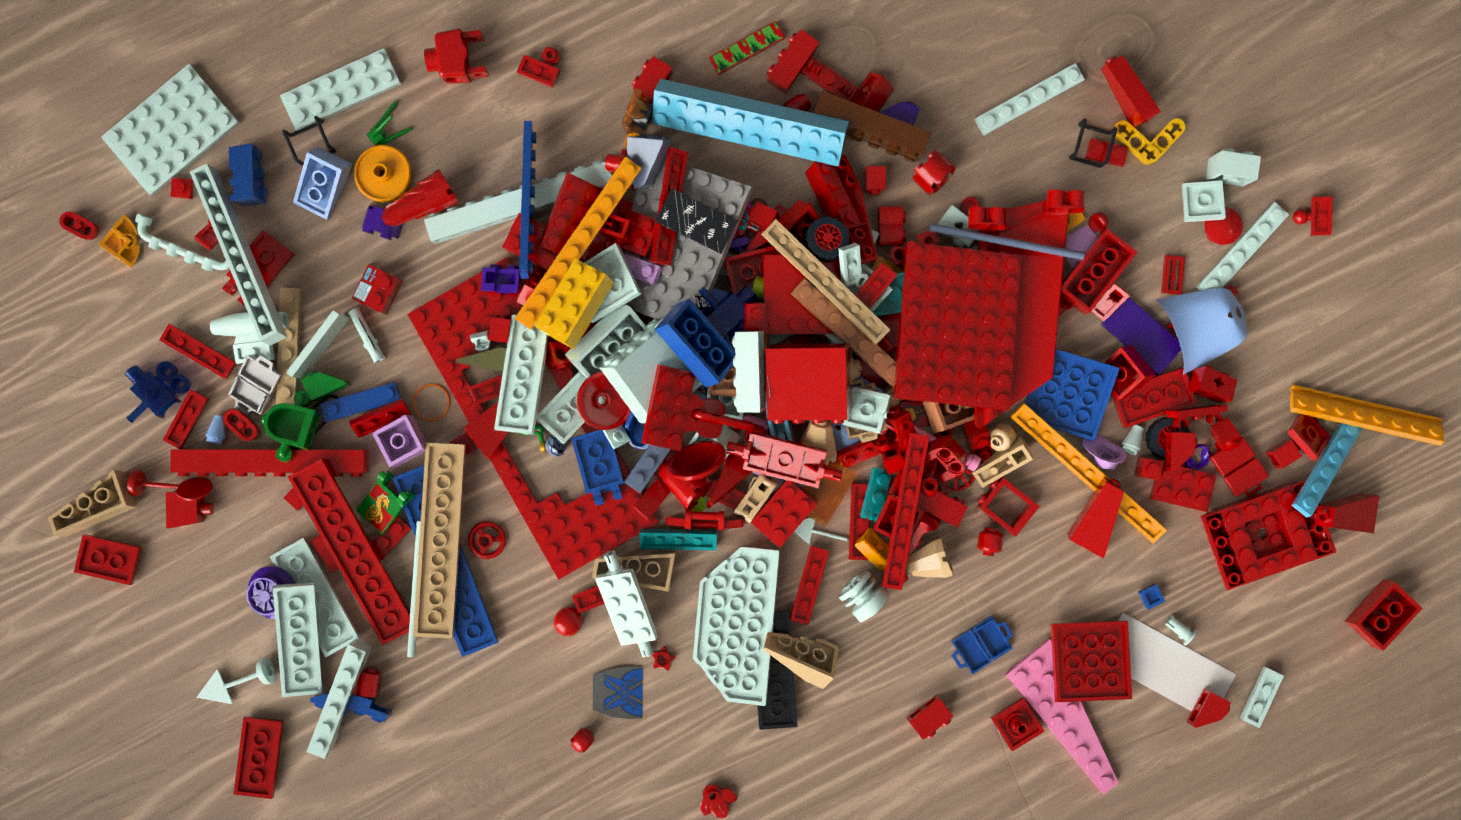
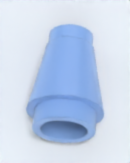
[205,415,226,444]

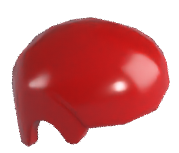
[553,607,583,636]

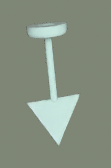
[196,657,277,704]

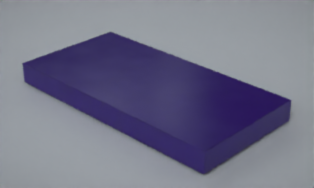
[1100,297,1181,375]

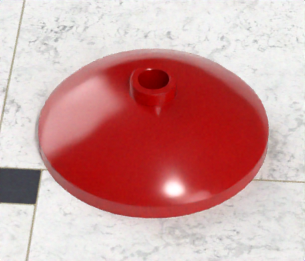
[577,371,631,430]
[669,441,726,481]

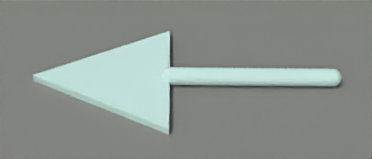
[794,517,848,544]

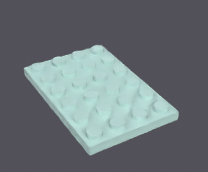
[101,64,240,196]

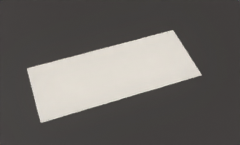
[1118,613,1236,711]

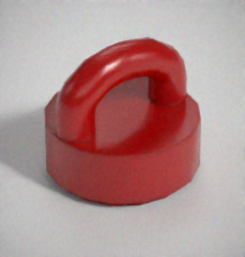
[1088,212,1109,232]

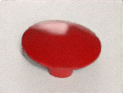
[1204,207,1243,245]

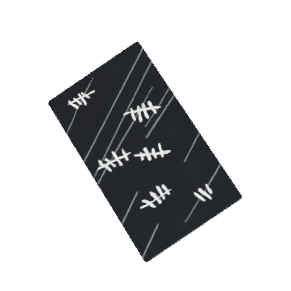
[655,189,738,254]

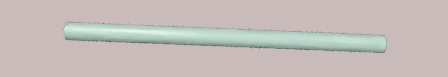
[407,521,421,657]

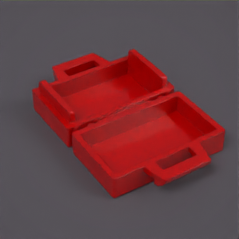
[1209,437,1269,497]

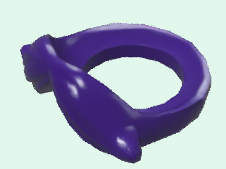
[1185,444,1211,470]

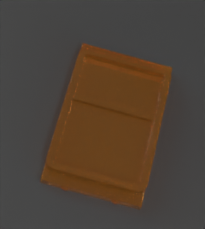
[804,460,857,527]

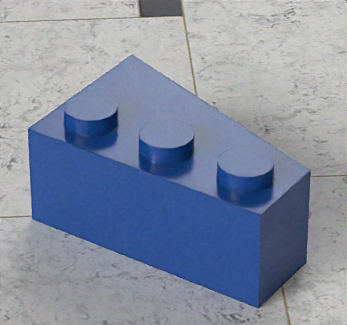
[229,143,268,207]

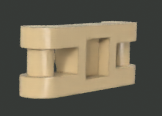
[734,474,778,523]

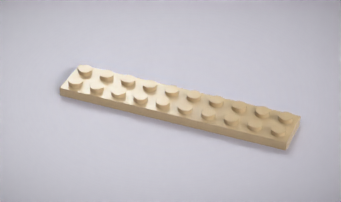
[413,442,466,639]

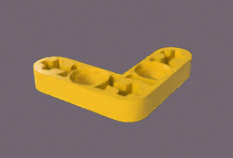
[1112,118,1186,165]

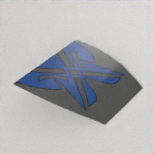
[593,666,643,719]

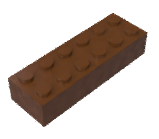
[814,91,932,163]

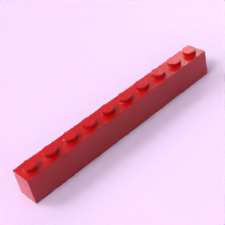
[170,449,369,477]

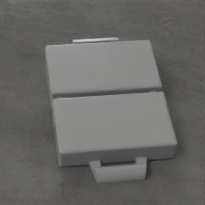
[228,354,283,415]

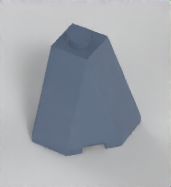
[627,134,671,189]

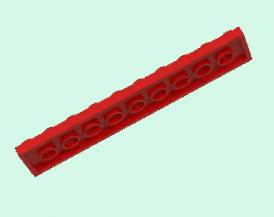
[288,458,410,645]

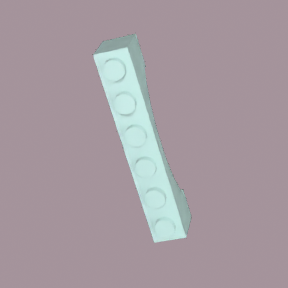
[307,639,373,759]

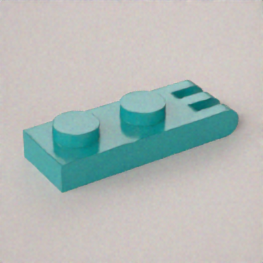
[860,467,892,522]

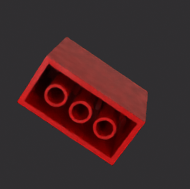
[765,343,851,423]

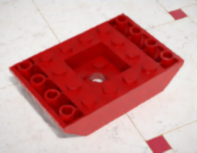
[1200,479,1337,591]

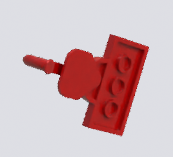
[641,365,755,451]

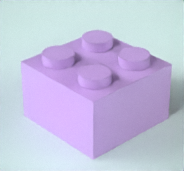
[372,415,426,467]

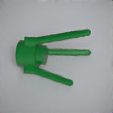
[366,101,412,145]

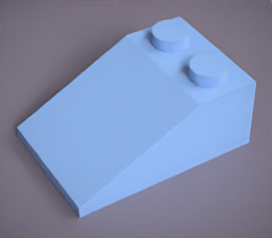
[293,147,352,220]

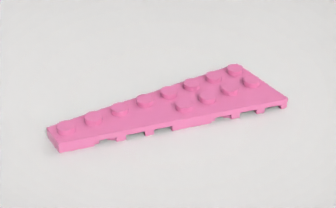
[1005,638,1119,795]

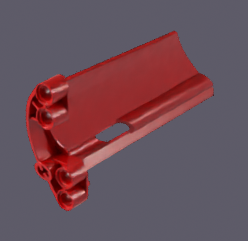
[968,189,1085,429]

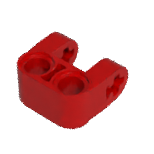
[925,436,967,482]

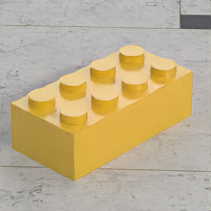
[535,259,614,349]

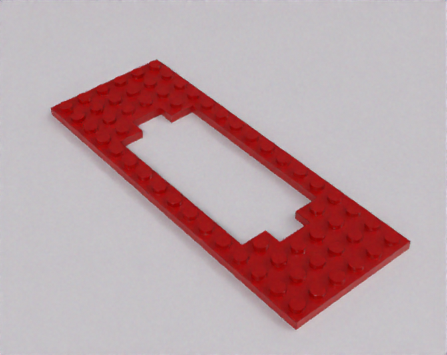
[407,257,659,580]

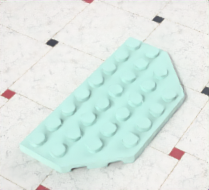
[693,546,780,706]

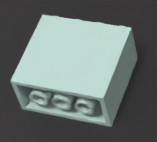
[600,319,702,424]

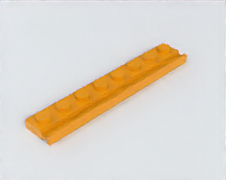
[1289,385,1445,446]

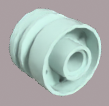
[838,570,890,622]

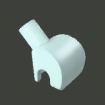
[470,330,491,351]

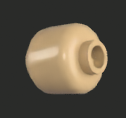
[989,424,1016,452]

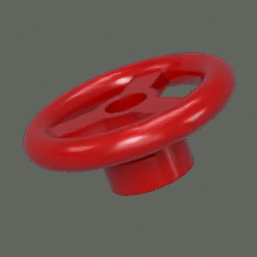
[468,521,506,559]

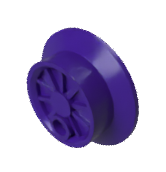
[246,566,296,619]

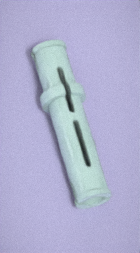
[348,307,385,364]

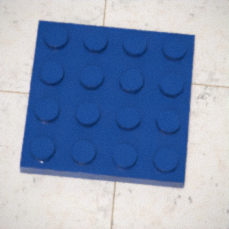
[1025,349,1120,441]

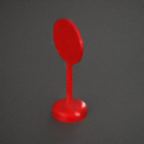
[127,470,213,501]

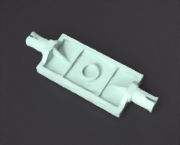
[595,551,658,657]

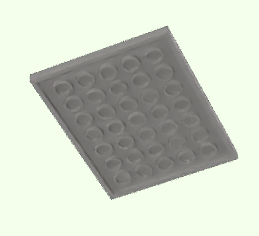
[621,158,753,320]

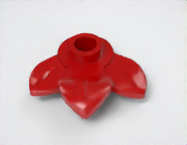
[699,784,737,818]

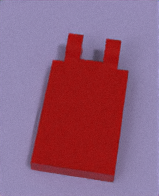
[221,230,295,305]

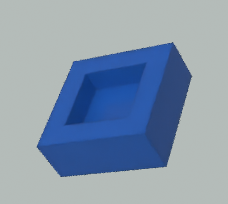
[1138,583,1166,610]

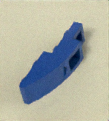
[310,691,392,722]

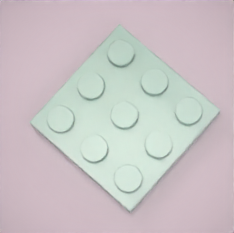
[584,243,641,323]

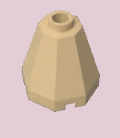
[798,420,837,466]
[906,536,954,578]

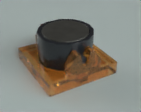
[622,88,653,134]

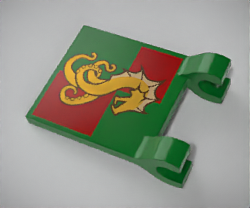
[356,470,415,535]

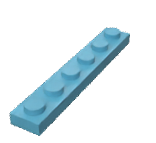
[1291,423,1362,517]

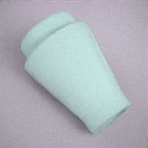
[1122,425,1144,455]

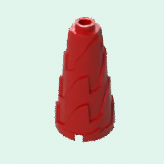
[381,169,458,227]

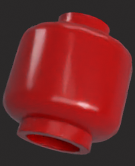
[977,528,1004,556]

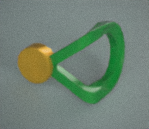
[518,425,546,453]

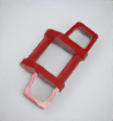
[666,510,744,531]

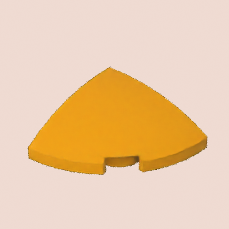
[98,214,140,268]

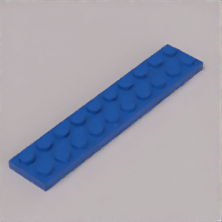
[393,465,499,657]

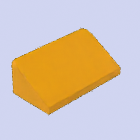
[855,528,889,570]

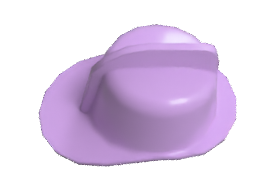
[1082,435,1127,471]

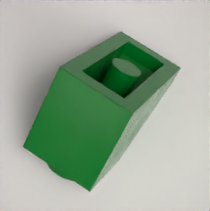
[301,370,351,401]

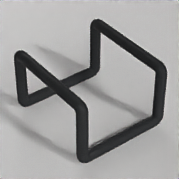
[282,116,336,166]
[1069,119,1117,168]

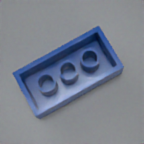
[654,298,735,387]

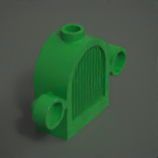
[261,391,321,462]

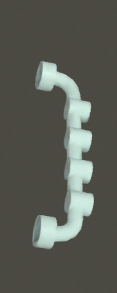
[135,213,229,272]

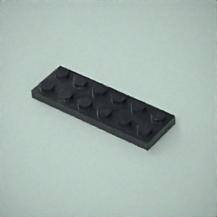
[757,610,798,730]

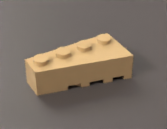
[48,470,137,537]
[592,553,676,592]

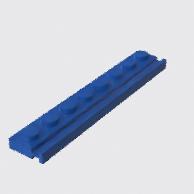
[519,121,537,279]

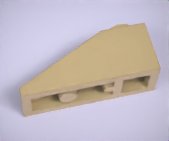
[972,436,1033,488]

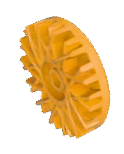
[354,145,413,203]

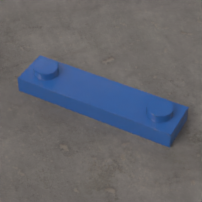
[320,382,401,422]

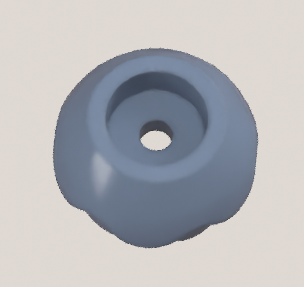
[545,434,566,457]

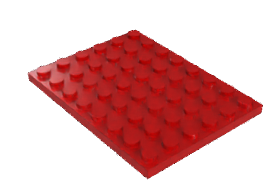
[893,242,1021,411]

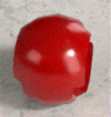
[570,728,595,753]

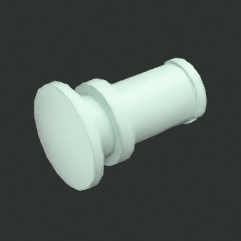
[1165,615,1197,645]

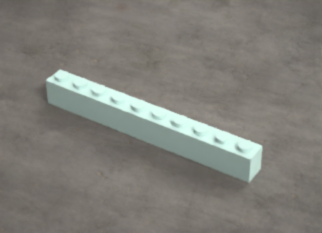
[424,160,612,244]
[190,163,287,346]

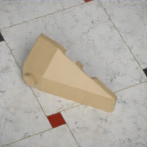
[763,632,839,689]

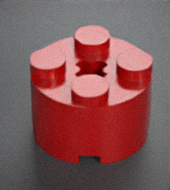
[912,150,957,196]

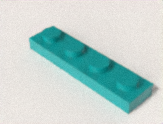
[640,528,717,551]

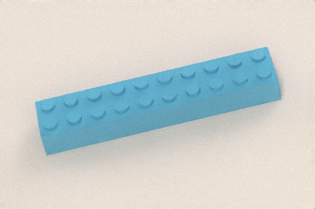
[651,79,849,166]

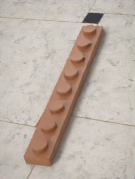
[790,278,896,388]

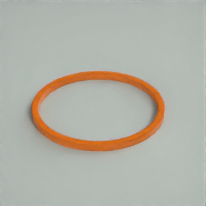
[413,384,450,421]

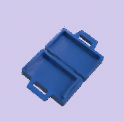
[951,616,1013,674]

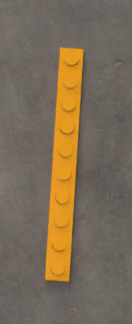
[514,157,641,330]
[1011,402,1167,544]

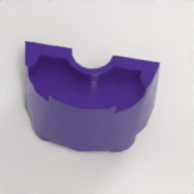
[362,205,403,240]
[481,264,520,294]

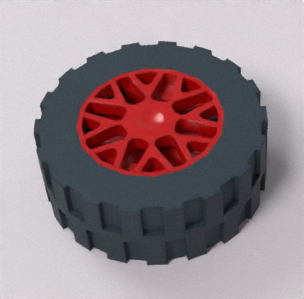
[804,216,849,263]
[1145,418,1191,460]

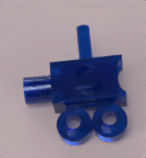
[698,285,757,350]
[125,361,191,423]

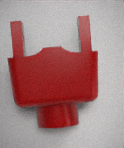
[424,28,489,84]

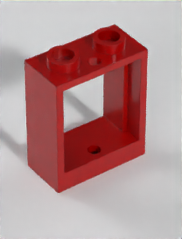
[976,477,1040,537]

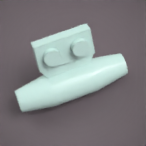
[210,312,289,364]

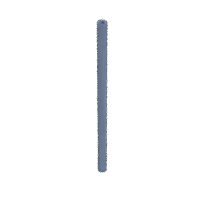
[929,223,1085,260]

